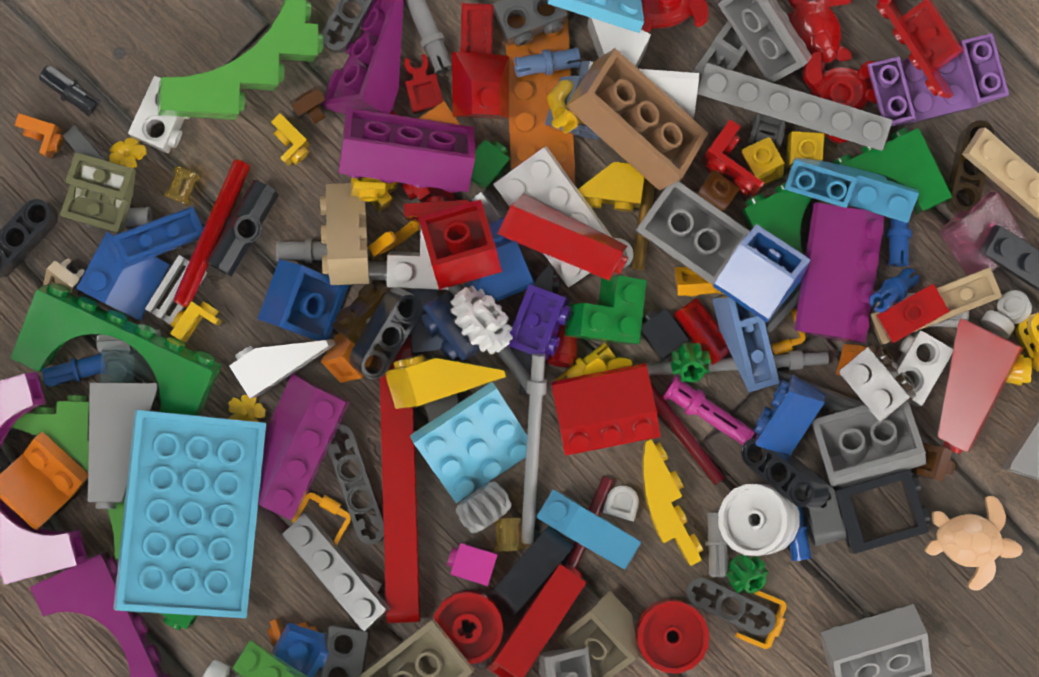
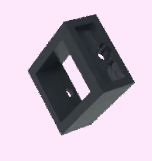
[834,470,931,554]

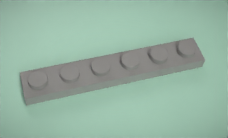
[697,63,893,151]

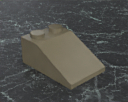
[359,619,474,677]

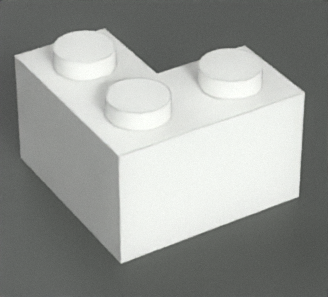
[387,230,448,290]

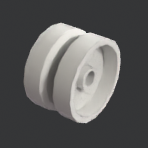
[718,484,799,556]

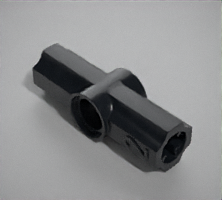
[206,180,279,277]

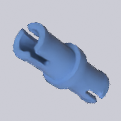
[514,47,581,78]

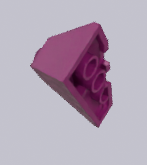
[321,0,403,114]

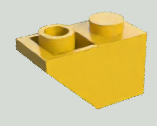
[578,162,644,212]

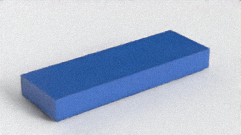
[107,206,204,269]

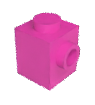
[447,542,498,586]

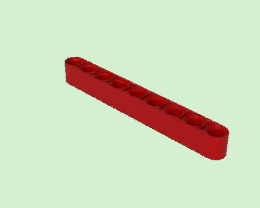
[380,336,420,624]

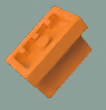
[0,431,88,530]

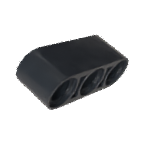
[0,199,58,278]
[350,288,422,380]
[741,438,829,507]
[488,526,574,617]

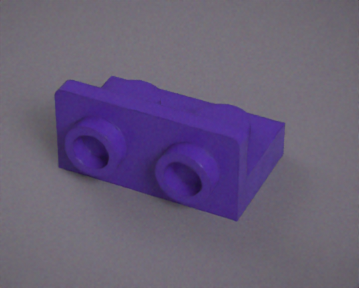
[508,284,572,360]

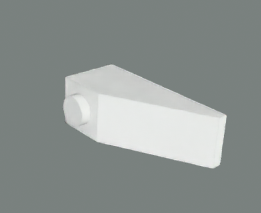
[229,339,337,398]

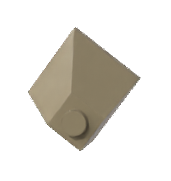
[556,590,639,677]

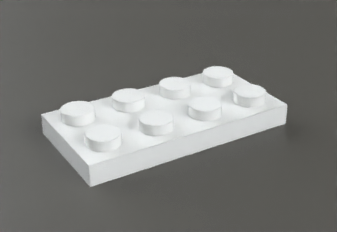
[493,146,613,288]

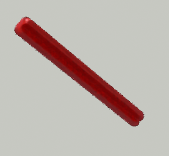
[173,159,250,308]

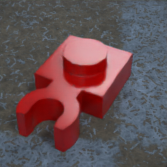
[404,54,443,114]

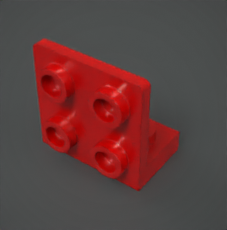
[701,119,764,197]

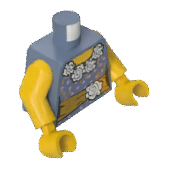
[545,61,602,140]

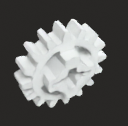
[451,286,513,354]

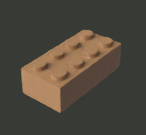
[565,48,708,191]

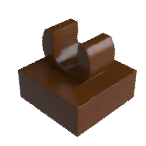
[290,86,326,124]
[911,443,956,482]

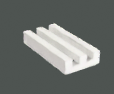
[145,255,208,325]

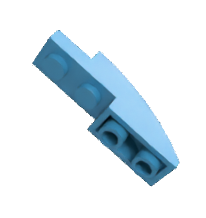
[784,158,919,223]

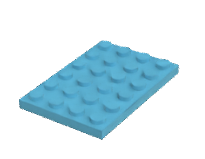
[114,410,266,618]

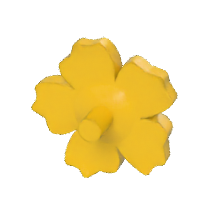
[109,137,147,168]
[228,395,266,422]

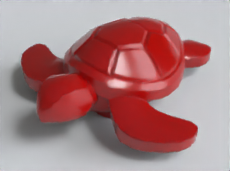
[641,0,709,33]
[786,0,852,72]
[803,52,877,143]

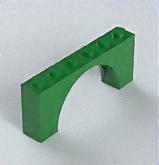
[741,127,952,254]
[10,283,222,416]

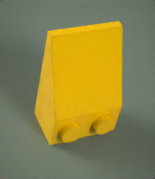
[385,355,506,409]

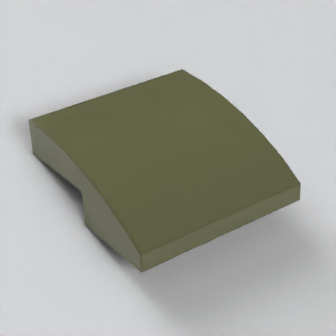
[59,152,136,234]

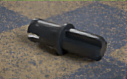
[39,66,100,117]

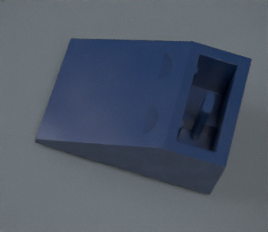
[421,291,481,363]

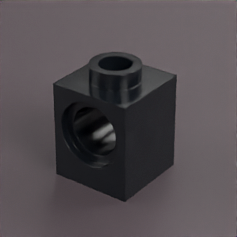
[640,308,688,360]

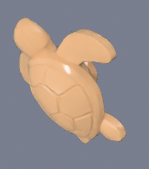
[925,496,1023,590]

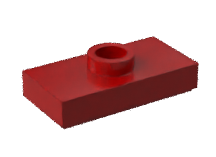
[460,3,493,54]
[403,196,468,221]
[875,283,950,344]
[673,298,730,365]

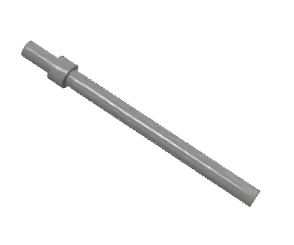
[635,350,829,376]
[521,353,547,544]

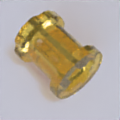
[163,166,202,206]
[493,518,523,552]

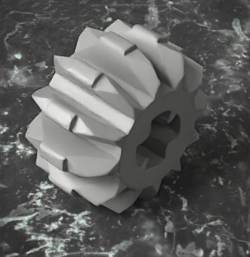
[455,481,512,533]

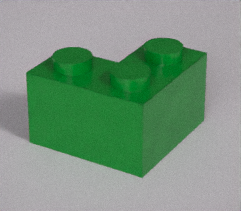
[565,275,647,345]

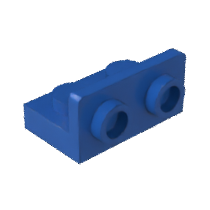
[271,623,328,677]

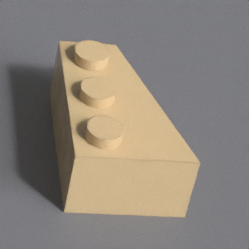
[320,183,369,285]

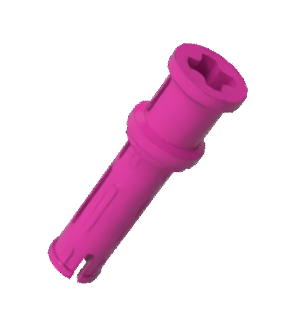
[662,374,755,446]

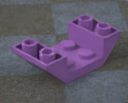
[867,33,1009,126]

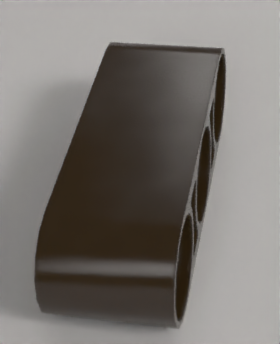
[945,120,994,215]

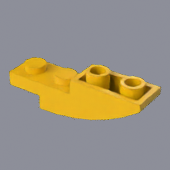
[642,439,703,566]

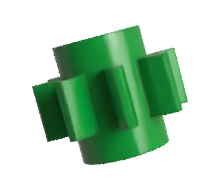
[670,343,711,382]
[726,554,769,593]

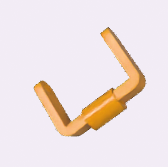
[368,220,421,257]
[770,308,805,355]
[291,492,351,545]
[735,591,787,649]

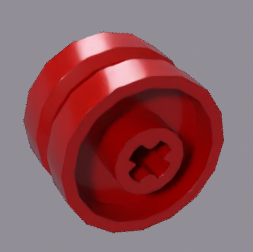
[433,590,504,664]
[635,598,709,674]

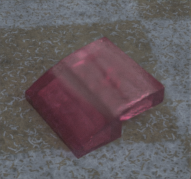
[939,192,1029,276]

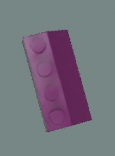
[338,108,475,193]
[794,203,885,343]
[258,373,351,520]

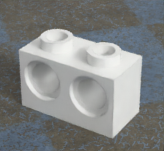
[128,76,190,154]
[892,330,953,407]

